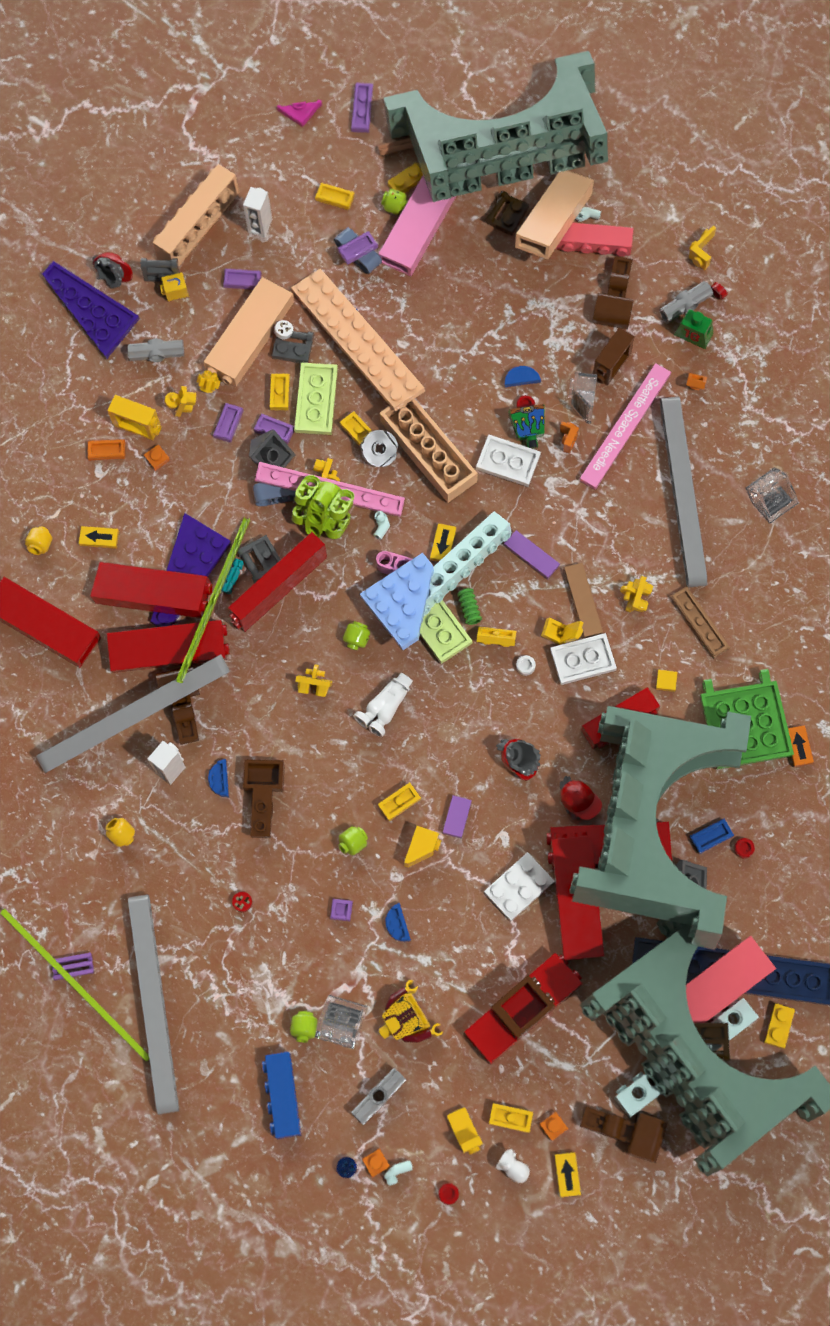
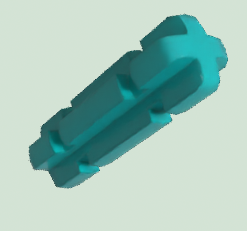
[222,558,244,594]

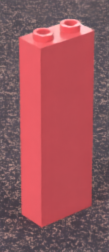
[686,936,776,1023]

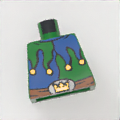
[508,404,545,449]

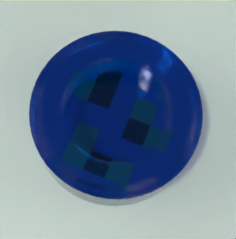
[336,1157,357,1179]

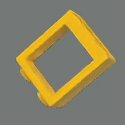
[107,395,161,440]

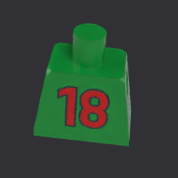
[674,310,713,349]

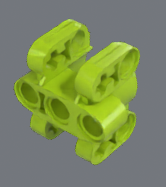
[291,475,354,539]

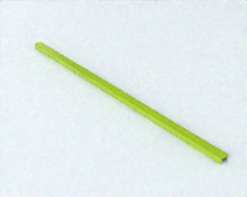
[176,517,250,683]
[1,909,150,1062]

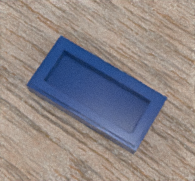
[689,818,734,854]

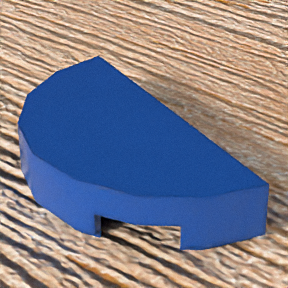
[505,366,541,387]
[208,759,229,798]
[385,902,411,942]

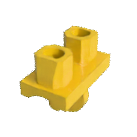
[164,386,196,417]
[313,458,340,482]
[620,576,653,613]
[295,664,333,697]

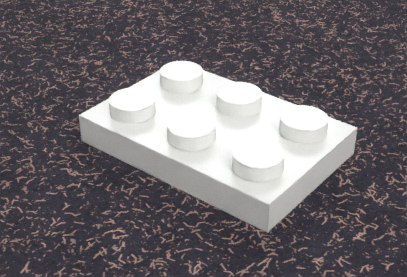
[476,434,541,487]
[550,633,617,685]
[484,852,555,922]

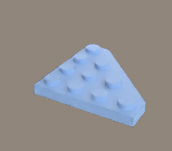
[360,553,434,650]

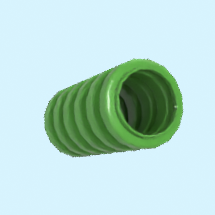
[457,588,482,625]

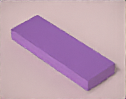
[351,83,373,133]
[504,530,560,579]

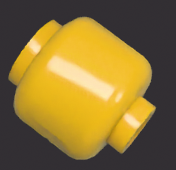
[25,526,53,555]
[106,818,135,847]

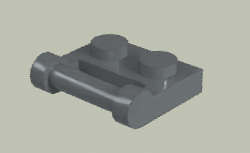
[140,258,180,282]
[272,331,314,363]
[237,535,281,583]

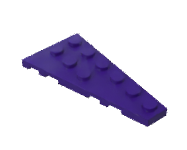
[42,261,140,359]
[151,513,231,627]

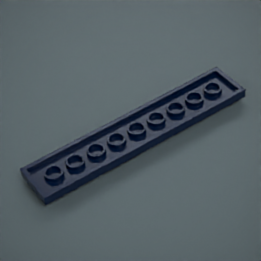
[632,937,830,1006]

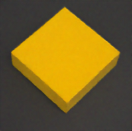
[656,669,677,692]

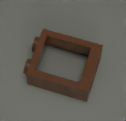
[592,327,635,386]
[491,975,555,1041]

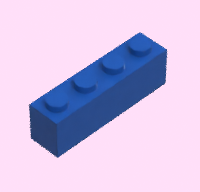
[262,1052,301,1140]

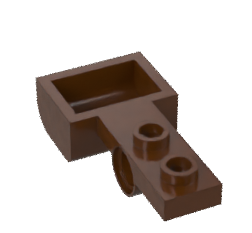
[592,256,634,330]
[156,665,200,745]
[243,759,285,838]
[579,1107,668,1164]

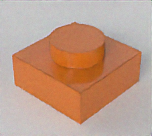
[686,373,707,390]
[144,444,170,471]
[539,1112,568,1142]
[362,1149,390,1178]

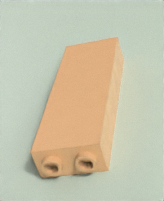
[515,171,594,259]
[204,277,294,386]

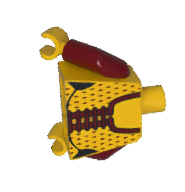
[379,980,443,1043]

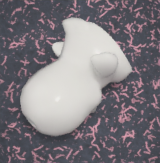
[496,1149,530,1183]

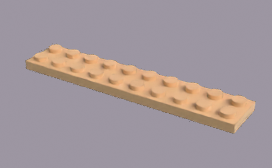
[291,269,425,411]

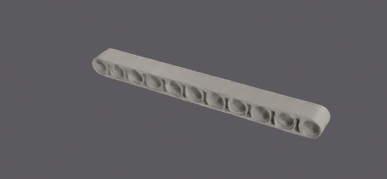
[660,396,707,588]
[35,655,230,773]
[128,894,179,1115]

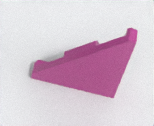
[277,100,322,127]

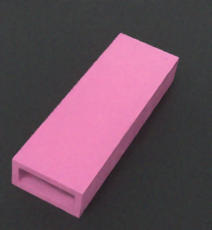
[379,176,456,276]

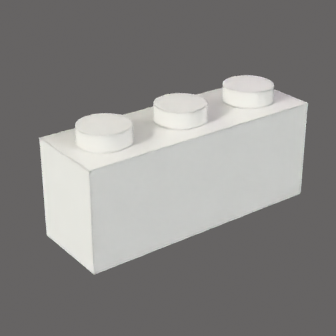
[243,187,272,238]
[148,741,185,785]

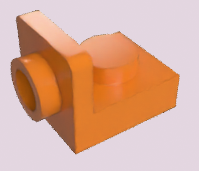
[560,422,579,454]

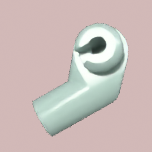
[576,207,601,222]
[374,511,390,540]
[384,1160,412,1186]

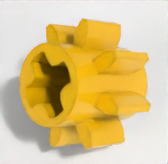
[197,370,221,393]

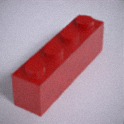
[581,687,660,749]

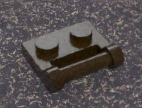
[484,191,529,236]
[694,1023,730,1061]

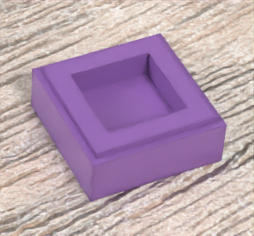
[330,899,353,922]

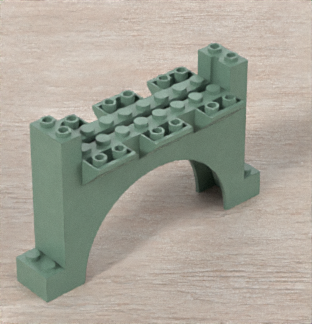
[383,51,608,202]
[570,706,751,949]
[580,919,830,1177]

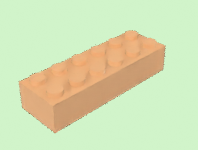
[153,164,239,266]
[380,399,478,503]

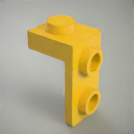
[688,226,716,271]
[541,618,583,645]
[447,1108,483,1155]

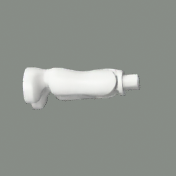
[353,673,413,737]

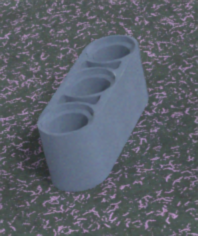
[334,227,382,274]
[253,483,307,506]

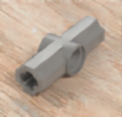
[659,281,713,323]
[128,338,184,362]
[351,1068,407,1125]

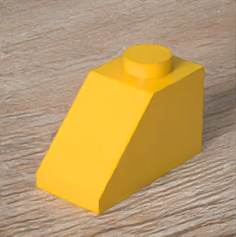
[404,826,442,868]

